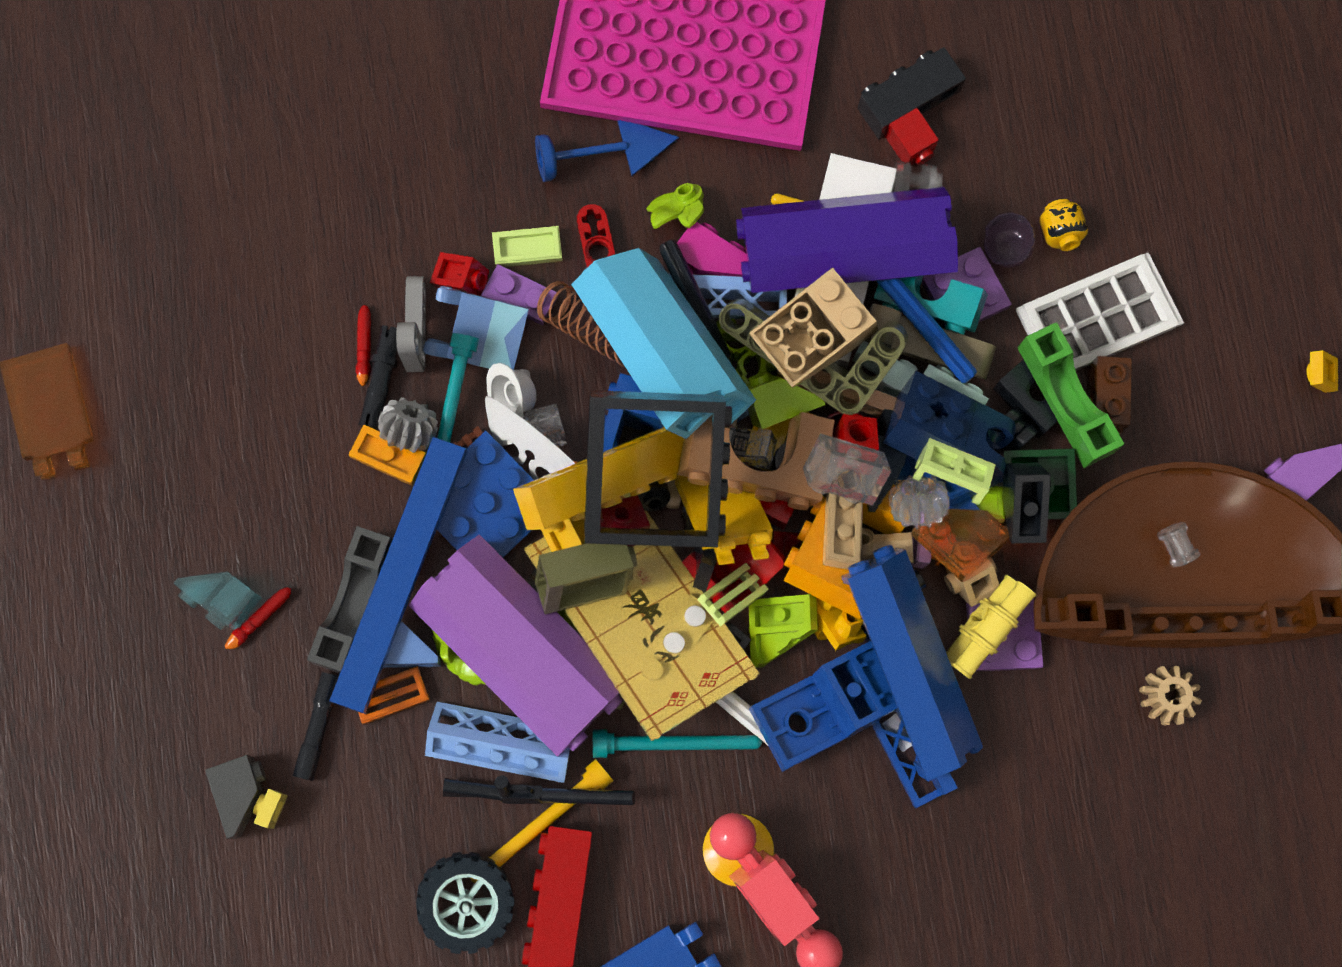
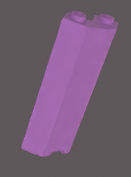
[409,534,624,757]

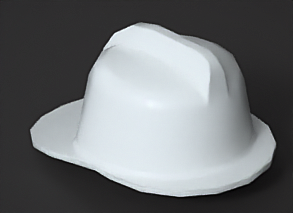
[486,363,536,445]

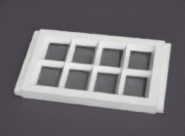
[1016,252,1184,371]

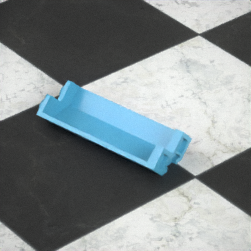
[571,248,756,439]

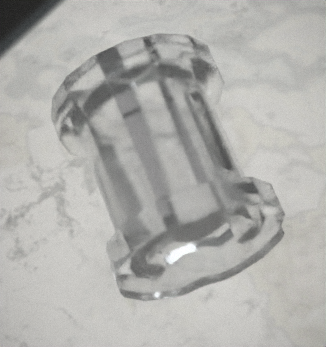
[1157,522,1201,567]

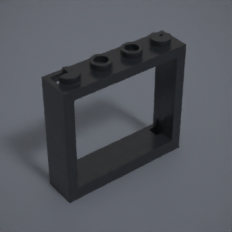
[584,390,732,548]

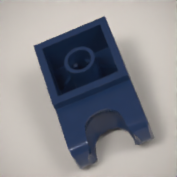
[883,371,1016,487]

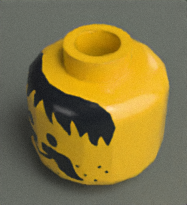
[1040,199,1088,251]

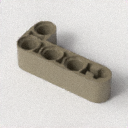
[865,304,997,380]

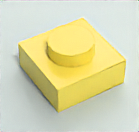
[253,789,288,829]

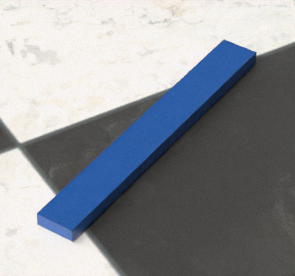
[329,437,467,714]

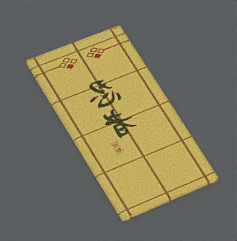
[524,493,759,741]

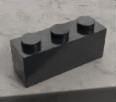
[857,47,966,140]

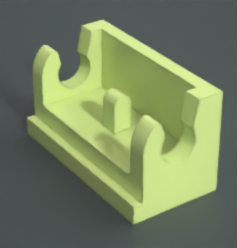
[912,438,996,505]

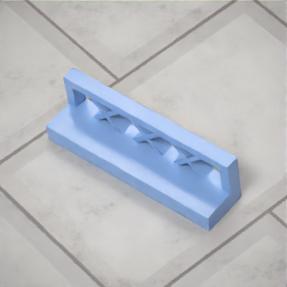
[668,273,787,319]
[425,702,571,783]

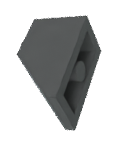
[205,755,266,839]

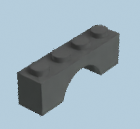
[307,526,392,673]

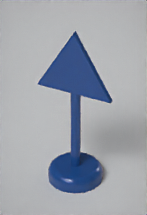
[535,120,679,182]

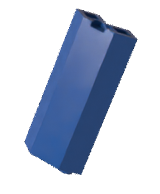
[841,545,983,781]

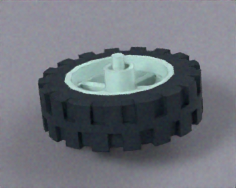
[416,852,514,954]

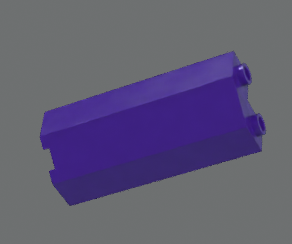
[736,187,958,293]

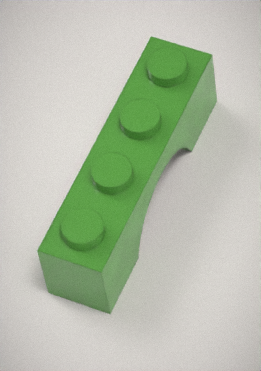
[1018,322,1124,468]

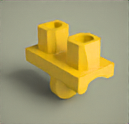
[814,597,866,651]

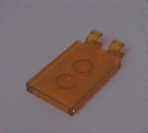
[0,343,94,481]

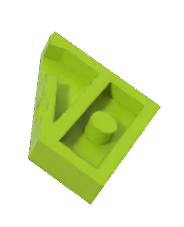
[749,594,818,668]

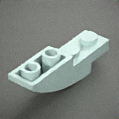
[853,341,989,405]

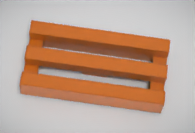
[358,666,430,725]

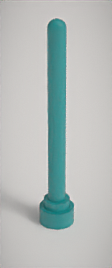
[437,333,479,442]
[592,729,762,758]

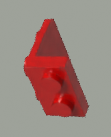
[682,540,786,613]

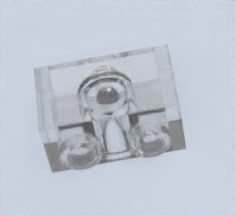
[803,433,891,506]

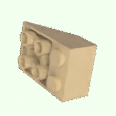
[749,268,878,388]

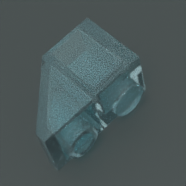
[173,572,262,630]

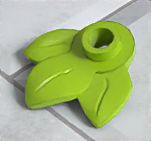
[646,183,704,229]

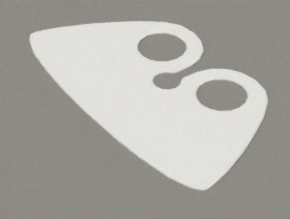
[485,396,575,480]

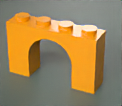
[783,477,919,619]

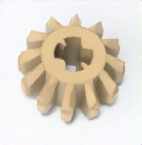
[1139,666,1202,726]

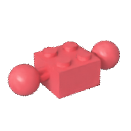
[710,813,843,967]

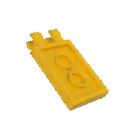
[675,473,773,565]

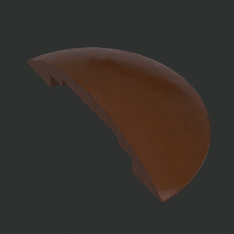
[1033,461,1342,648]

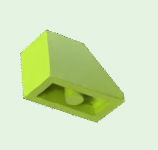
[746,372,825,429]

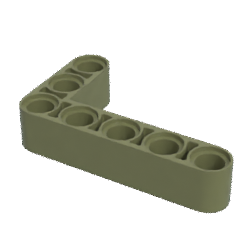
[719,299,908,415]

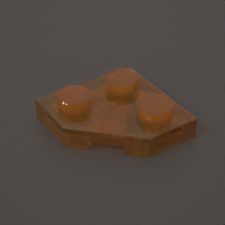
[911,508,1010,582]

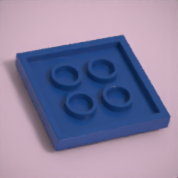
[437,431,534,558]

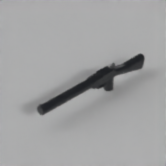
[443,775,635,805]

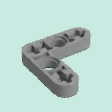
[396,276,426,372]

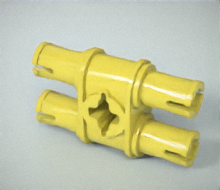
[946,575,1037,679]

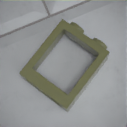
[535,543,637,615]

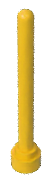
[471,759,614,883]

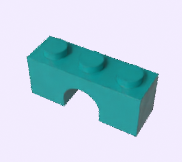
[874,275,988,335]

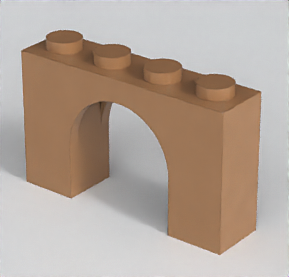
[677,412,834,510]

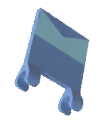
[423,286,529,370]

